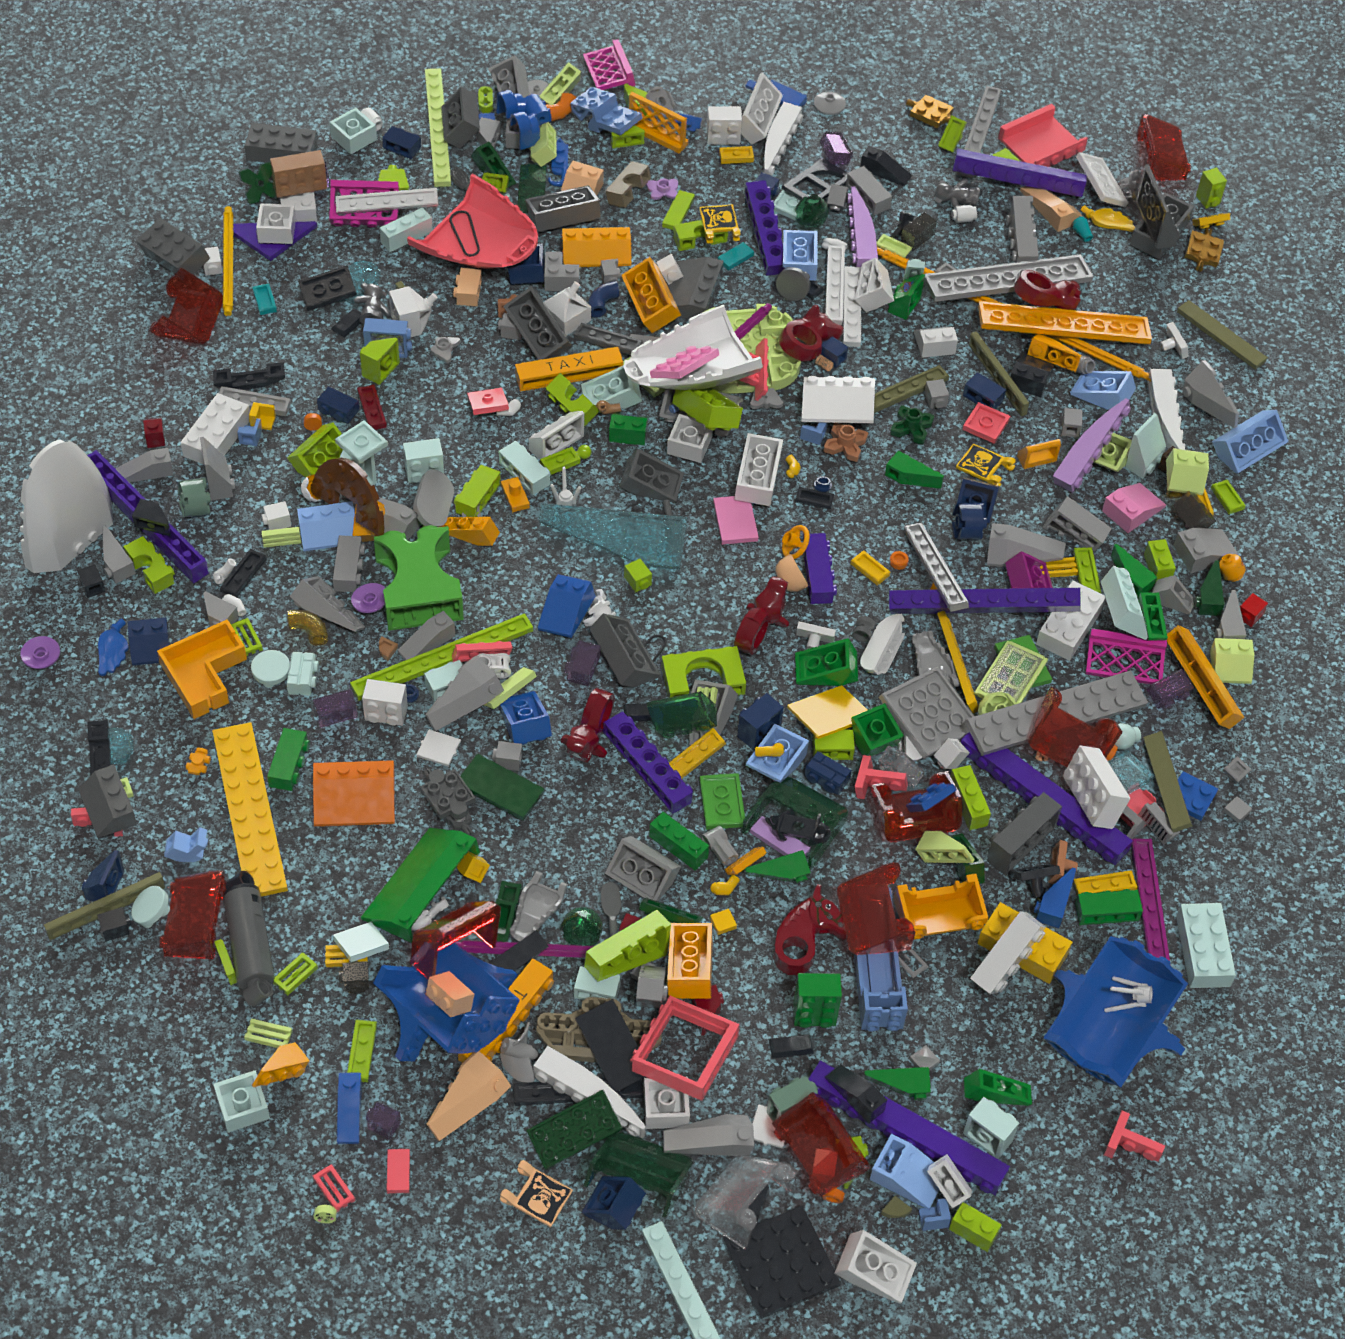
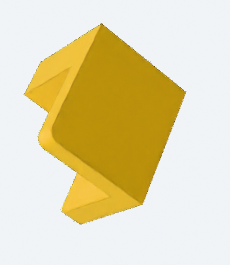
[249,402,276,430]
[457,851,490,883]

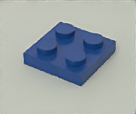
[1178,771,1218,821]
[906,782,956,812]

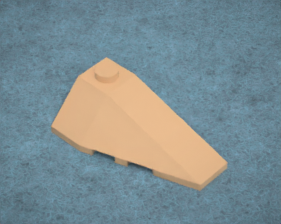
[1020,186,1082,232]
[427,1051,511,1141]

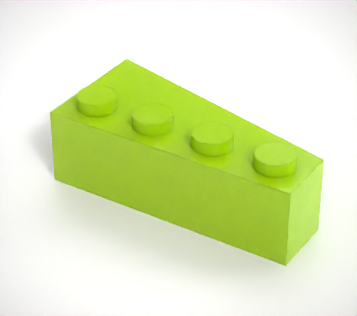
[584,910,671,982]

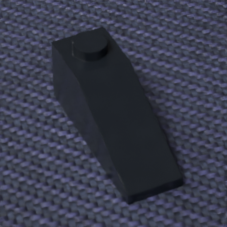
[860,145,912,187]
[825,1064,887,1124]

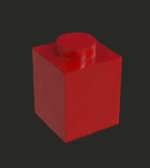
[1240,593,1268,627]

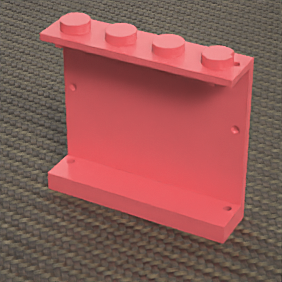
[998,104,1088,167]

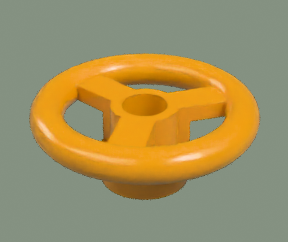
[782,525,810,559]

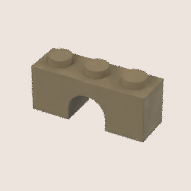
[605,161,651,208]

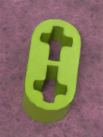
[478,86,493,113]

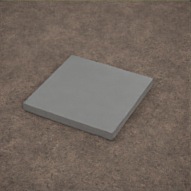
[879,666,975,759]

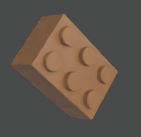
[270,150,327,198]

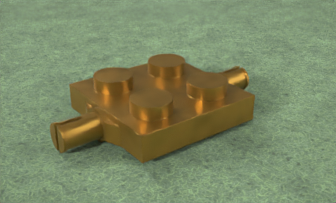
[906,95,954,128]
[1185,227,1224,272]

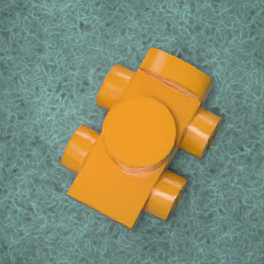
[186,748,211,776]

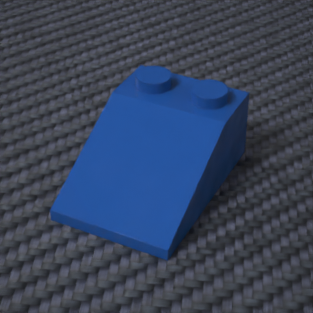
[538,574,596,638]
[499,691,552,745]

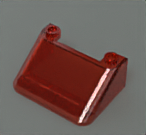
[148,268,223,344]
[1028,686,1122,767]
[837,862,915,955]

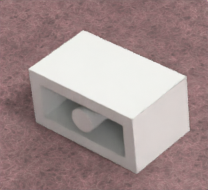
[927,1154,972,1209]

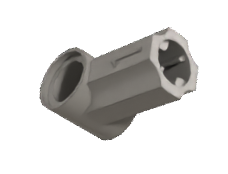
[701,826,738,866]

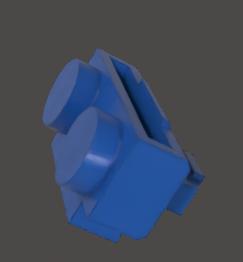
[675,114,702,132]

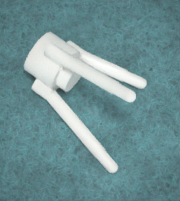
[550,467,581,509]
[1104,976,1153,1012]

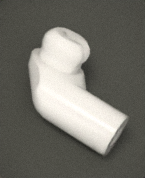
[822,238,848,250]
[497,399,521,416]
[213,559,236,584]
[222,594,247,616]

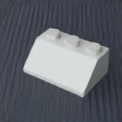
[529,411,584,460]

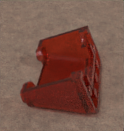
[1136,114,1191,181]
[871,771,962,842]
[159,870,226,960]
[772,1092,871,1196]

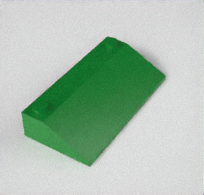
[361,828,480,943]

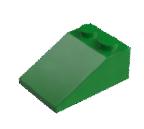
[795,638,858,686]

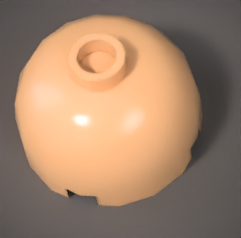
[775,554,808,592]

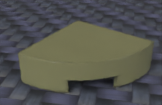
[881,1196,912,1218]

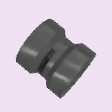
[852,616,875,642]

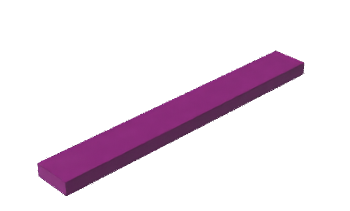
[1131,839,1171,966]

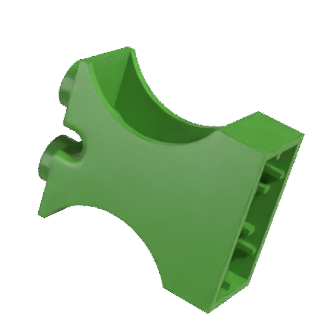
[374,525,464,631]

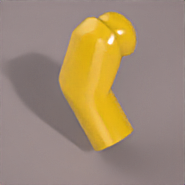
[785,455,801,479]
[755,743,784,757]
[710,875,740,895]

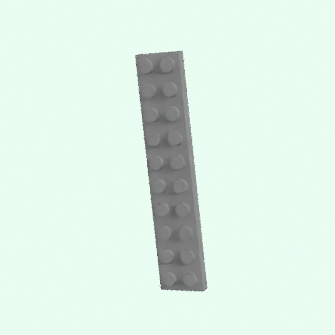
[924,254,1093,302]
[965,671,1148,756]

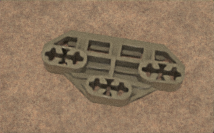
[536,997,662,1063]

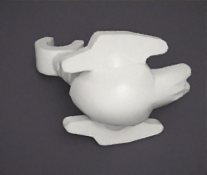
[583,589,616,627]
[411,897,449,937]

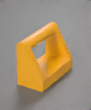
[1017,439,1061,469]

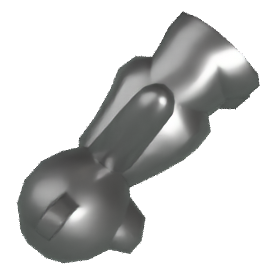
[935,178,980,208]
[354,283,391,324]

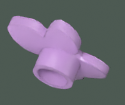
[646,179,678,200]

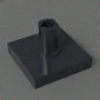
[1009,864,1061,897]

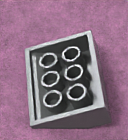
[1136,164,1180,249]
[666,257,724,319]

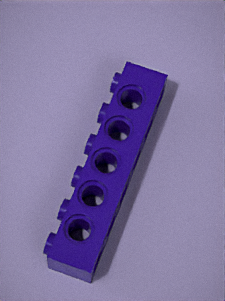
[744,180,785,276]
[603,711,693,814]

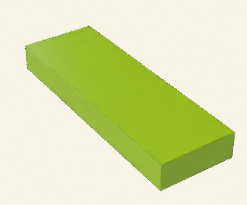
[662,190,695,230]
[1073,547,1102,594]
[347,1020,377,1082]

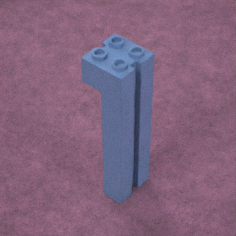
[848,888,908,1031]

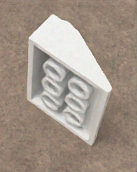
[802,376,875,423]

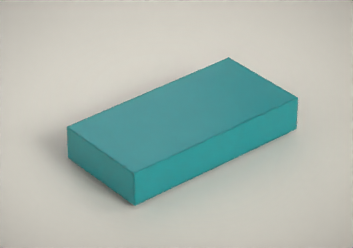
[718,242,754,271]
[252,283,277,315]

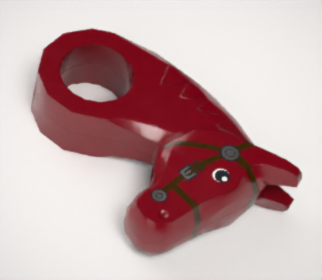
[774,884,854,975]

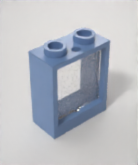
[363,318,412,358]

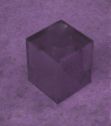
[366,1102,401,1140]

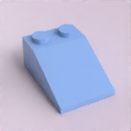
[1070,371,1136,410]
[746,724,809,783]

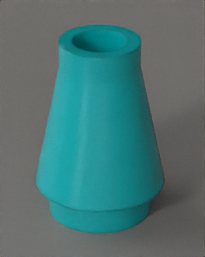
[1072,216,1093,242]

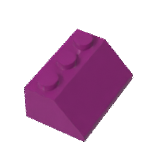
[1005,551,1053,613]

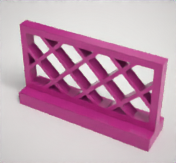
[583,39,636,90]
[1085,629,1167,686]

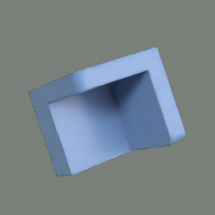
[238,419,262,446]
[800,422,827,445]
[919,1198,951,1231]

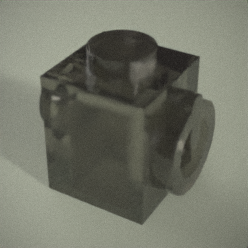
[339,961,370,994]

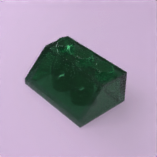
[647,691,717,738]

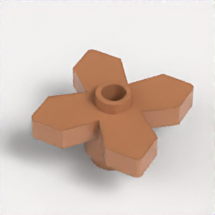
[824,422,868,462]

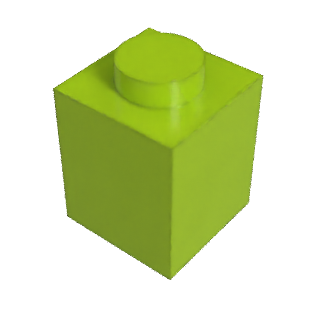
[624,558,652,592]

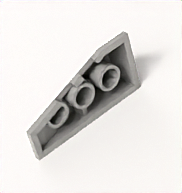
[1183,360,1239,428]
[353,497,420,540]
[689,679,738,746]

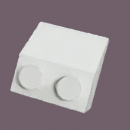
[914,327,958,358]

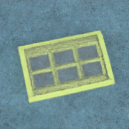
[974,641,1048,704]

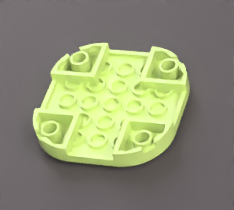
[704,304,801,394]

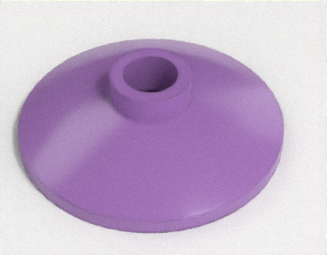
[351,583,385,613]
[21,636,60,669]

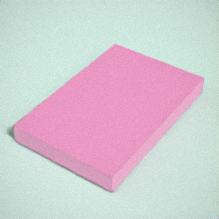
[713,496,758,545]

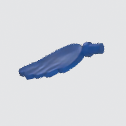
[98,619,129,676]

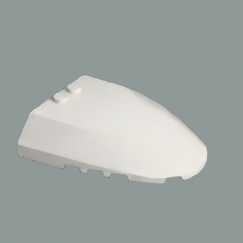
[624,305,763,390]
[20,440,113,573]

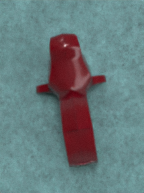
[1014,270,1081,310]
[779,304,844,361]
[734,576,790,655]
[560,688,615,763]

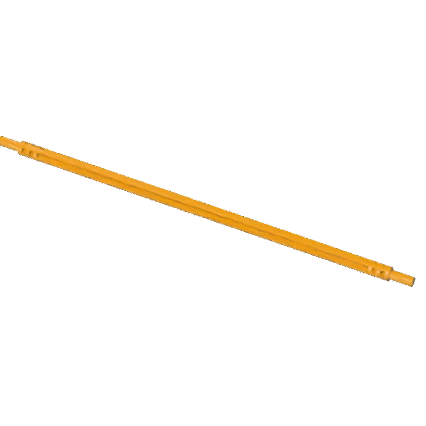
[877,247,1151,382]

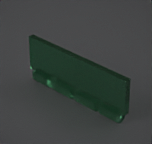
[517,164,547,213]

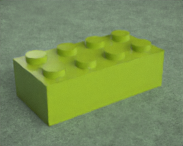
[672,387,743,431]

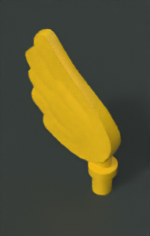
[1081,205,1135,232]

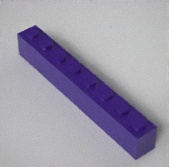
[953,148,1086,197]

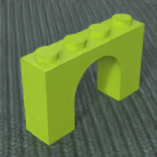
[661,646,746,704]

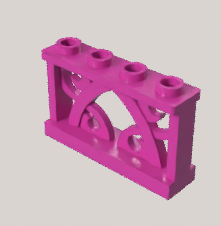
[329,180,400,228]

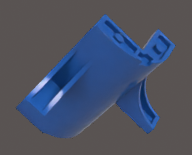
[373,931,520,1061]
[1044,936,1188,1087]

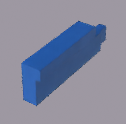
[746,79,807,107]

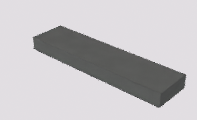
[573,323,643,355]

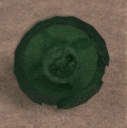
[795,194,829,229]
[560,906,603,946]

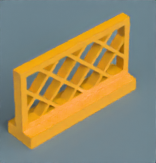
[629,92,688,154]

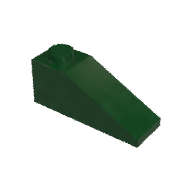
[471,141,516,188]
[1194,560,1224,616]
[950,833,985,884]

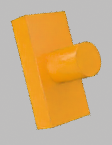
[501,477,530,513]

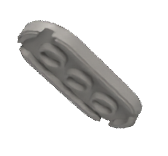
[413,469,454,528]

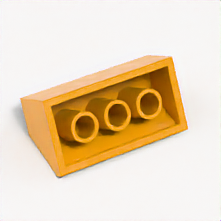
[562,227,632,267]

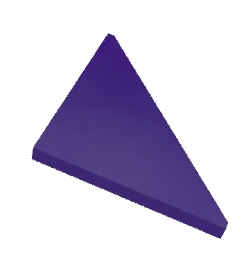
[233,221,317,261]

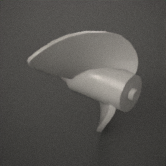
[500,1022,538,1083]

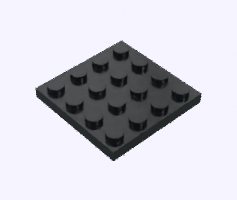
[722,1205,841,1320]

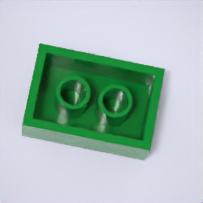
[793,973,842,1028]

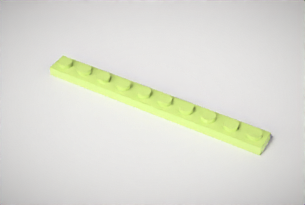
[425,69,451,187]

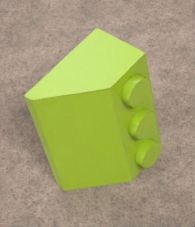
[287,422,343,477]

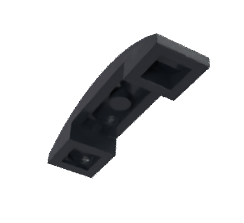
[213,362,285,390]
[87,720,111,776]

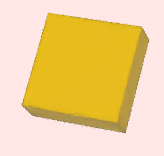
[710,909,737,935]

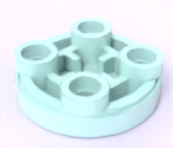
[251,650,290,688]
[131,886,170,928]

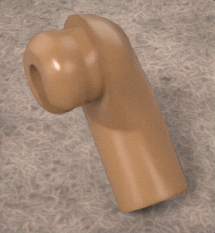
[596,400,621,414]

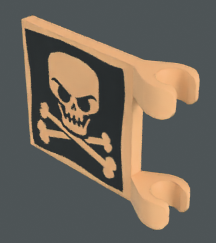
[500,1160,573,1227]

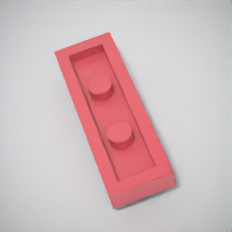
[452,641,512,662]

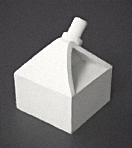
[544,281,591,336]
[389,286,438,340]

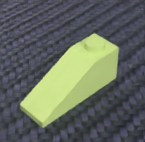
[540,62,581,105]
[530,122,557,167]
[915,831,974,863]

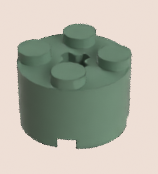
[178,478,211,517]

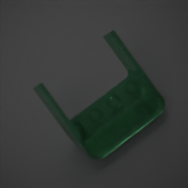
[742,776,848,871]
[583,1131,693,1218]

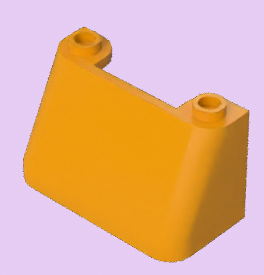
[893,874,988,940]

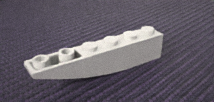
[763,102,803,176]
[1147,369,1185,450]
[533,1046,646,1138]

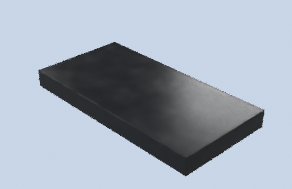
[575,999,647,1093]

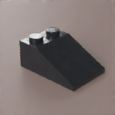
[1010,349,1056,398]

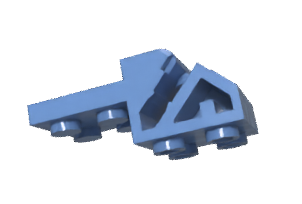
[570,87,643,135]

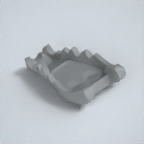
[912,631,960,687]
[510,871,568,941]

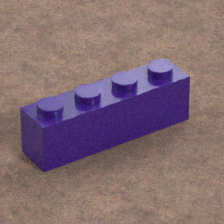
[802,533,837,604]

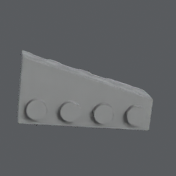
[488,55,530,98]
[1006,196,1038,263]

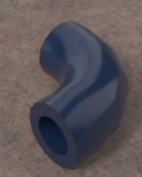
[588,281,619,318]

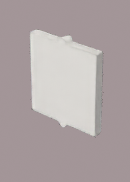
[416,729,461,767]
[753,1104,788,1149]

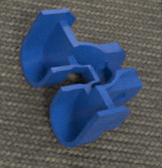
[496,90,552,150]

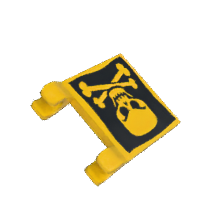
[700,204,741,244]
[956,444,1016,486]

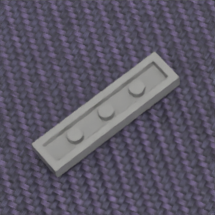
[219,386,291,416]

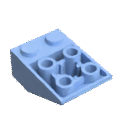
[870,1134,940,1210]

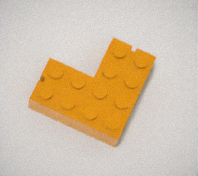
[157,619,247,719]

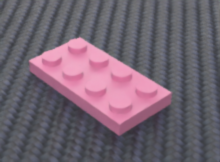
[649,346,719,379]

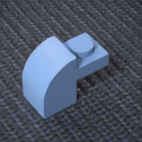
[164,827,208,862]

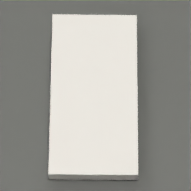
[1076,152,1128,207]

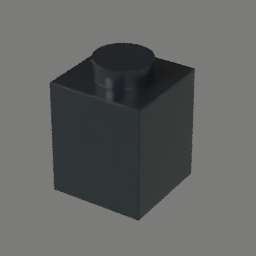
[77,564,106,598]
[97,907,131,942]

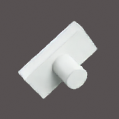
[1160,322,1188,359]
[797,621,836,649]

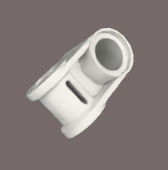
[477,653,511,679]

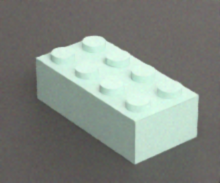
[1176,903,1236,988]

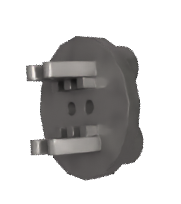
[1120,170,1141,203]

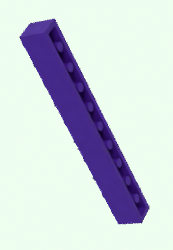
[87,450,209,584]
[889,588,1081,614]
[961,732,1133,865]
[809,1060,1010,1196]

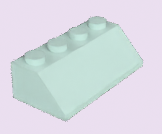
[1101,565,1148,640]

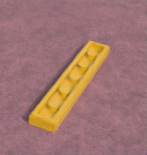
[937,611,979,713]

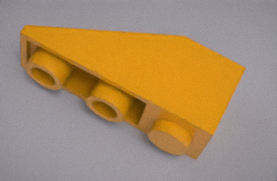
[1028,334,1082,372]
[442,517,500,546]
[252,1042,310,1087]

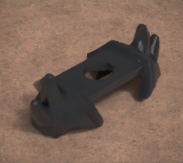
[765,808,831,846]

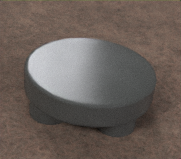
[776,267,810,301]

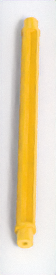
[223,206,233,316]

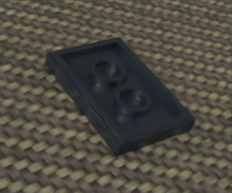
[298,265,357,311]

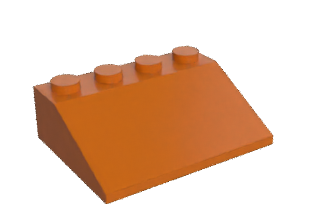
[313,760,395,827]

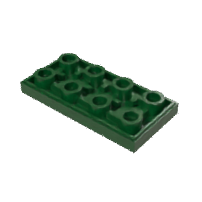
[461,754,545,821]
[526,1090,623,1170]

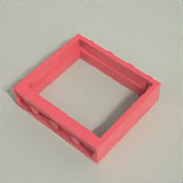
[630,996,740,1101]

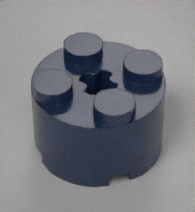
[952,503,987,540]

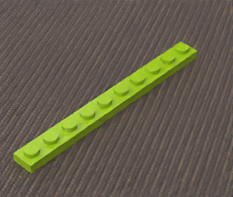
[350,613,533,701]

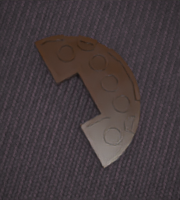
[311,458,385,536]

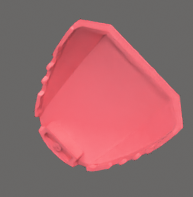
[407,174,538,268]

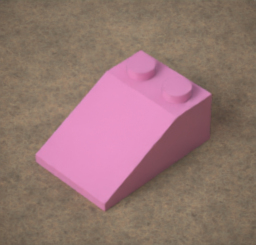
[1102,483,1166,533]

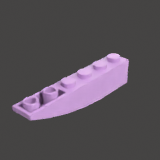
[847,187,878,267]
[1053,398,1131,493]

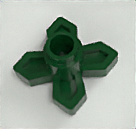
[238,162,277,204]
[890,405,934,445]

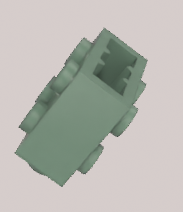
[767,1076,818,1129]

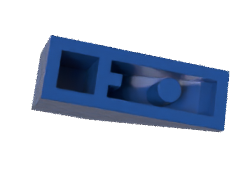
[1034,867,1076,928]
[337,1073,362,1144]

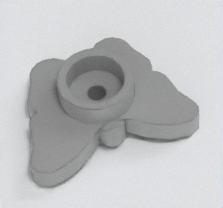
[431,337,460,363]
[750,388,783,409]

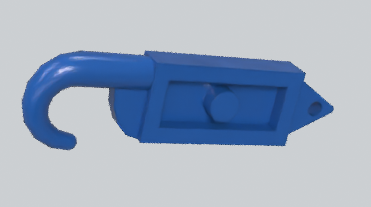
[548,138,568,187]

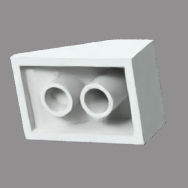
[835,1230,917,1304]

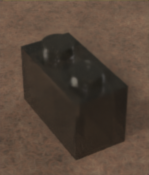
[900,212,937,251]
[1173,491,1216,530]

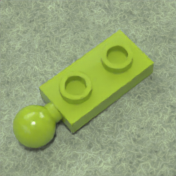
[540,445,592,475]

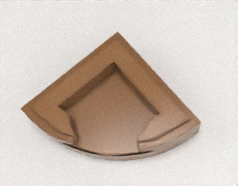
[379,636,398,661]

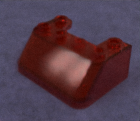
[410,901,501,980]

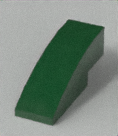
[487,881,523,942]

